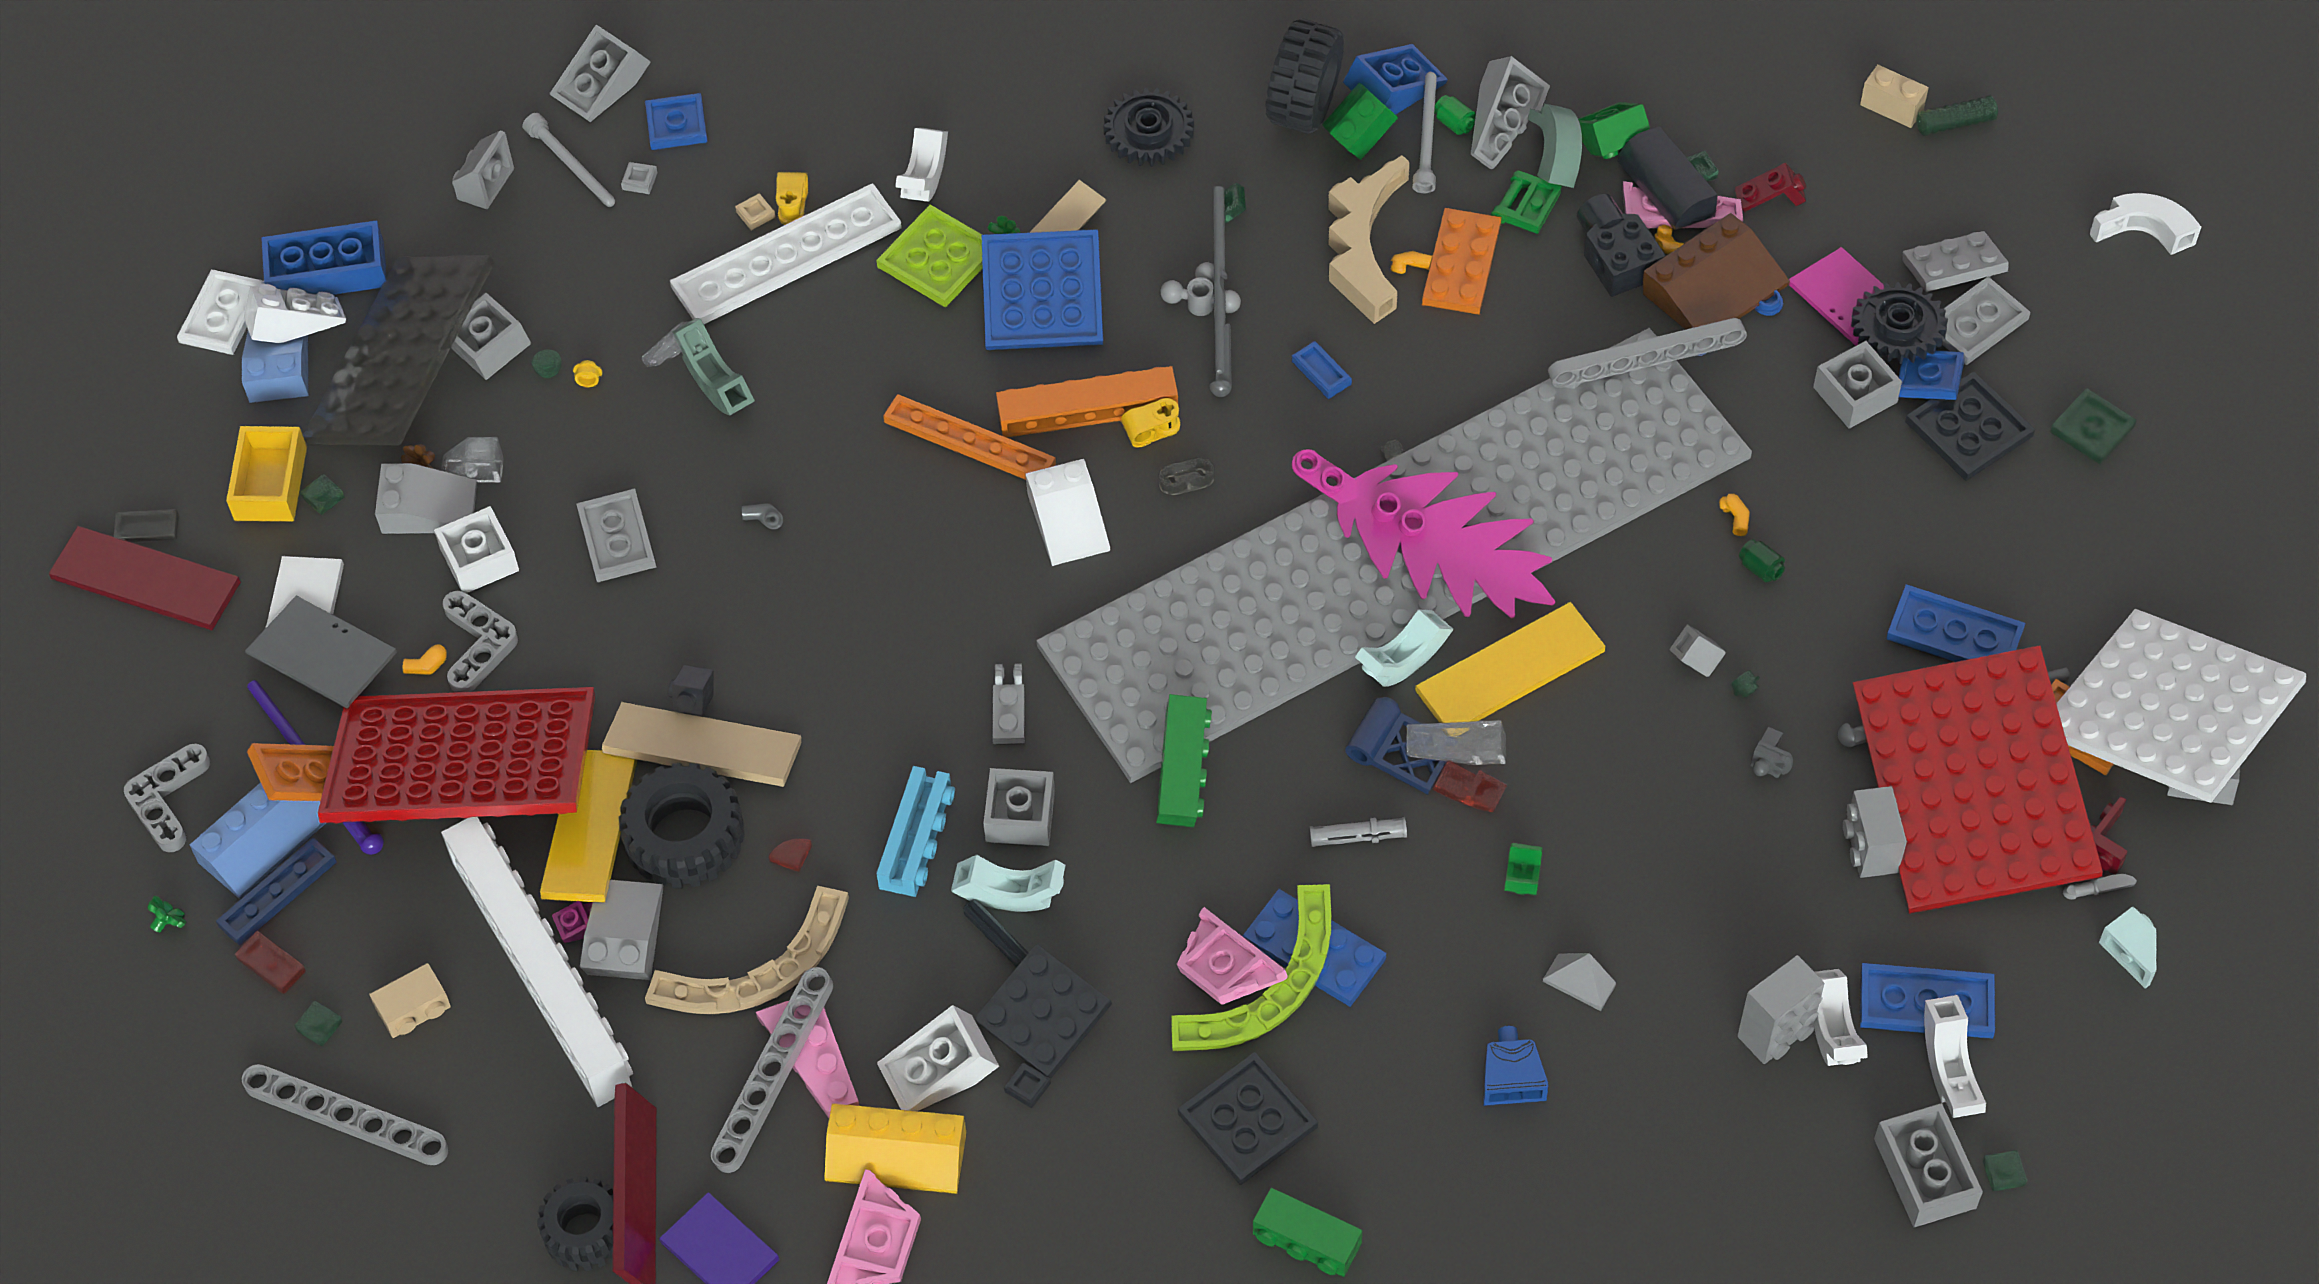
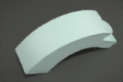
[1355,609,1454,687]
[951,855,1066,912]

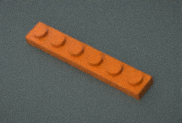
[883,394,1056,480]

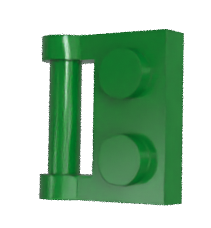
[1491,171,1562,234]

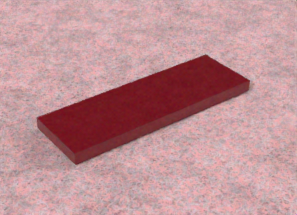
[49,526,241,631]
[612,1082,657,1284]

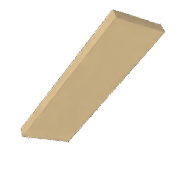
[602,702,802,787]

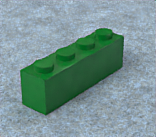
[1156,694,1212,827]

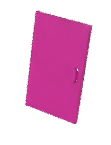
[1789,247,1884,346]

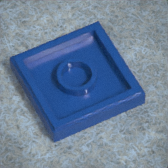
[645,93,707,150]
[1898,351,1964,400]

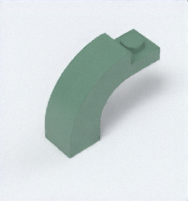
[1527,104,1582,188]
[672,318,755,415]

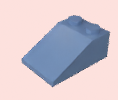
[242,331,309,403]

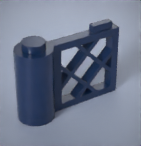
[1345,697,1457,795]

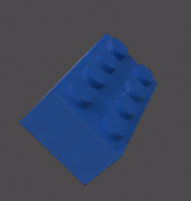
[261,220,388,295]

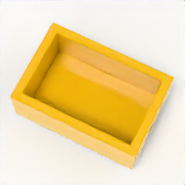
[226,426,307,521]

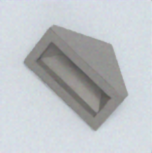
[1543,953,1616,1011]

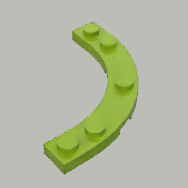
[1172,884,1331,1051]

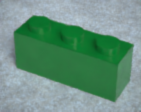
[1253,1188,1363,1277]

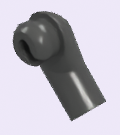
[742,503,783,530]

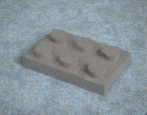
[1902,231,2008,292]
[1942,277,2031,365]
[576,489,656,582]

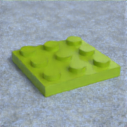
[876,205,983,308]

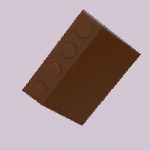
[1643,213,1790,340]

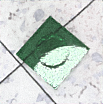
[1686,151,1719,182]
[1224,183,1246,223]
[300,474,345,515]
[294,1001,343,1046]
[1983,1150,2027,1192]

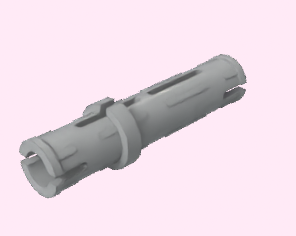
[1310,817,1407,847]

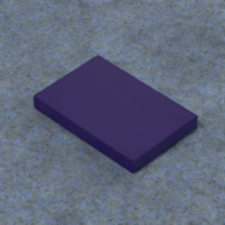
[659,1192,779,1284]

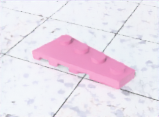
[1622,181,1743,228]
[756,1001,859,1118]

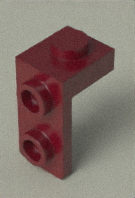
[1735,163,1806,212]
[2091,796,2128,875]

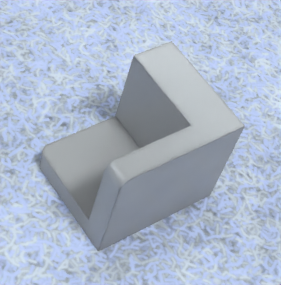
[1669,624,1726,677]

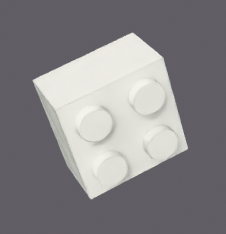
[434,506,519,593]

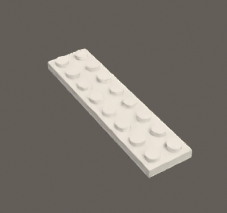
[670,183,901,324]

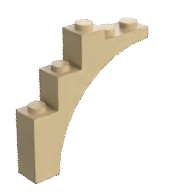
[1328,155,1409,324]

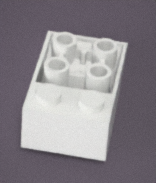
[244,284,346,343]

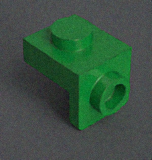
[1504,843,1543,895]

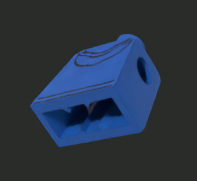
[1483,1026,1548,1106]

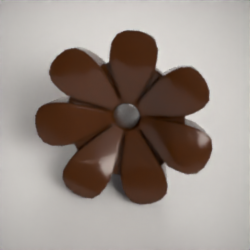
[401,444,435,469]

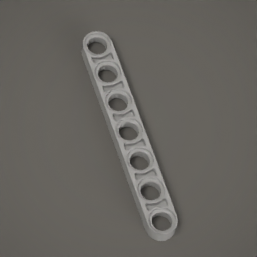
[1548,318,1747,388]
[711,967,833,1173]
[242,1064,449,1165]

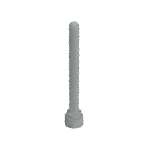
[1412,72,1437,193]
[523,113,615,207]

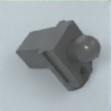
[1750,727,1793,778]

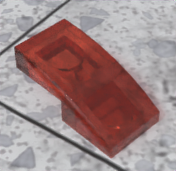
[1432,760,1507,812]

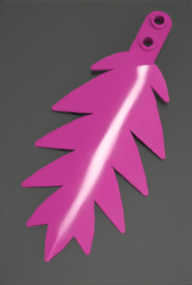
[1292,449,1555,618]

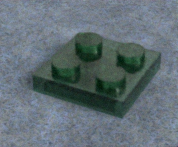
[2050,388,2137,464]

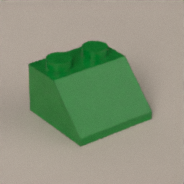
[1322,82,1399,160]
[1578,102,1650,159]

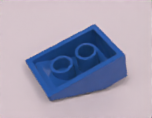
[1343,44,1448,114]

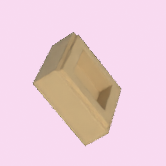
[735,193,776,231]

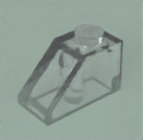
[441,437,504,482]

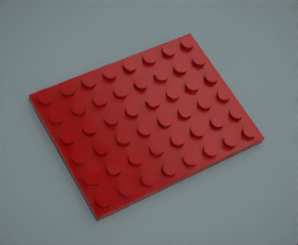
[1853,646,2103,914]
[318,687,595,823]

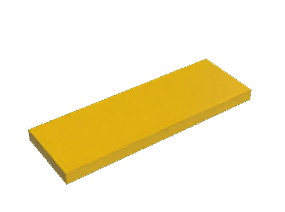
[1416,602,1606,735]
[540,750,637,902]

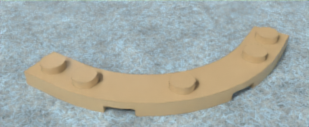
[645,886,849,1014]

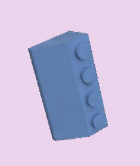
[190,782,326,900]

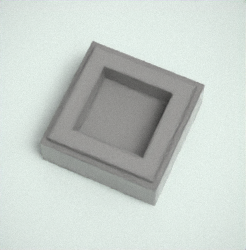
[621,162,658,194]

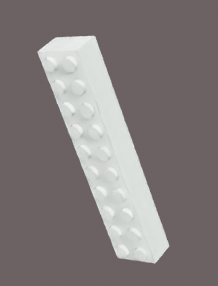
[441,817,633,1107]

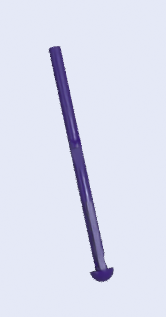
[247,680,384,855]

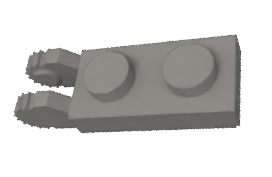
[993,663,1025,744]

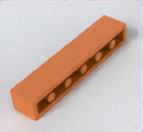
[996,366,1178,438]

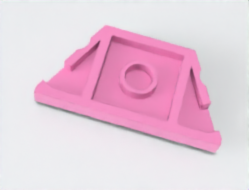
[1177,907,1288,1005]
[827,1169,921,1284]

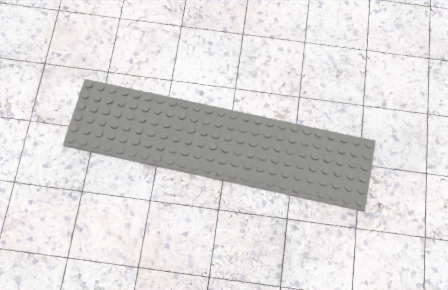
[1036,328,1752,783]

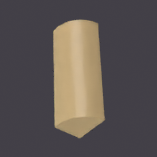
[1030,180,1106,233]

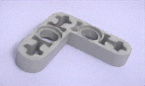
[443,591,518,692]
[124,744,210,852]

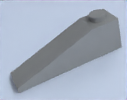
[1470,56,1550,169]

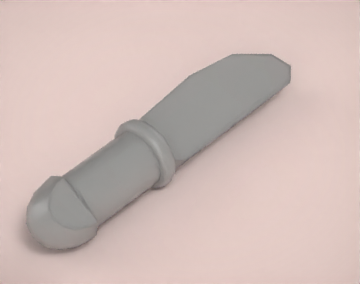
[2063,874,2137,900]

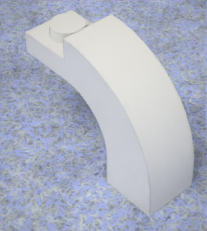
[896,128,948,202]
[2090,193,2201,255]
[1814,969,1868,1066]
[1924,995,1986,1118]

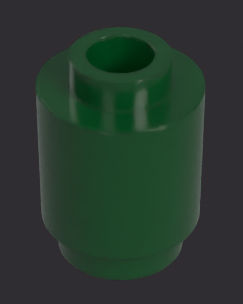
[1739,539,1785,582]

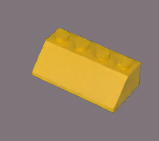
[825,1103,966,1194]

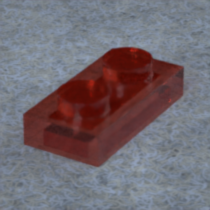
[235,931,306,994]

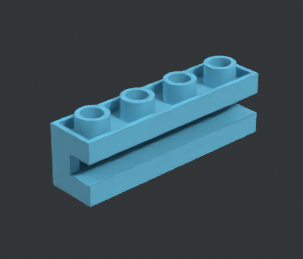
[877,766,955,897]

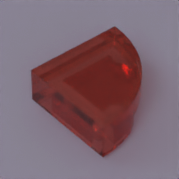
[769,839,812,872]

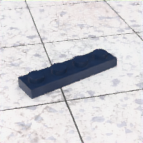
[216,837,337,946]

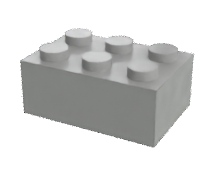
[1737,955,1825,1064]
[1874,1103,1983,1227]

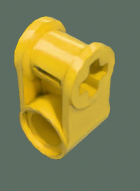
[776,172,808,225]
[1121,398,1180,447]

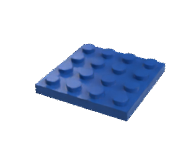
[982,230,1103,350]

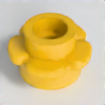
[573,360,602,387]

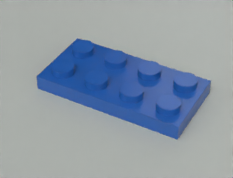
[1886,584,2025,662]
[1243,889,1387,1007]
[1860,963,1995,1039]

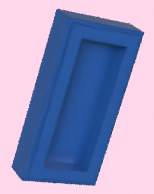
[1292,341,1352,399]

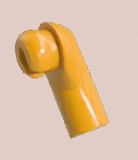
[1655,225,1684,255]
[1390,251,1433,274]
[1719,494,1750,536]
[403,644,447,675]

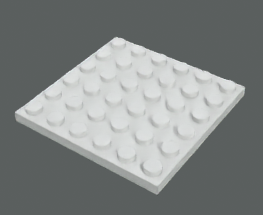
[2056,609,2306,803]

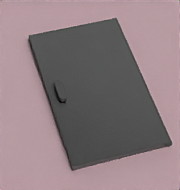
[245,595,397,708]

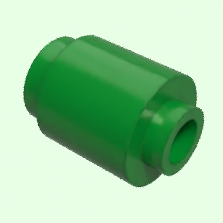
[1434,95,1476,135]

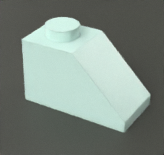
[2099,907,2156,988]

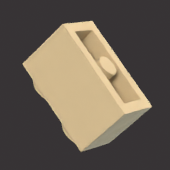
[1860,64,1929,128]
[369,963,451,1038]

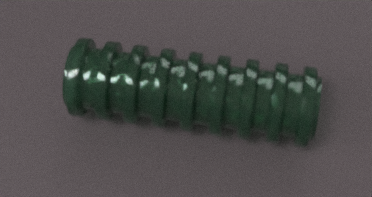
[1917,95,1998,136]

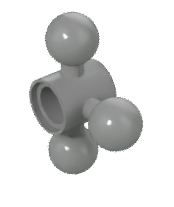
[1160,262,1241,316]

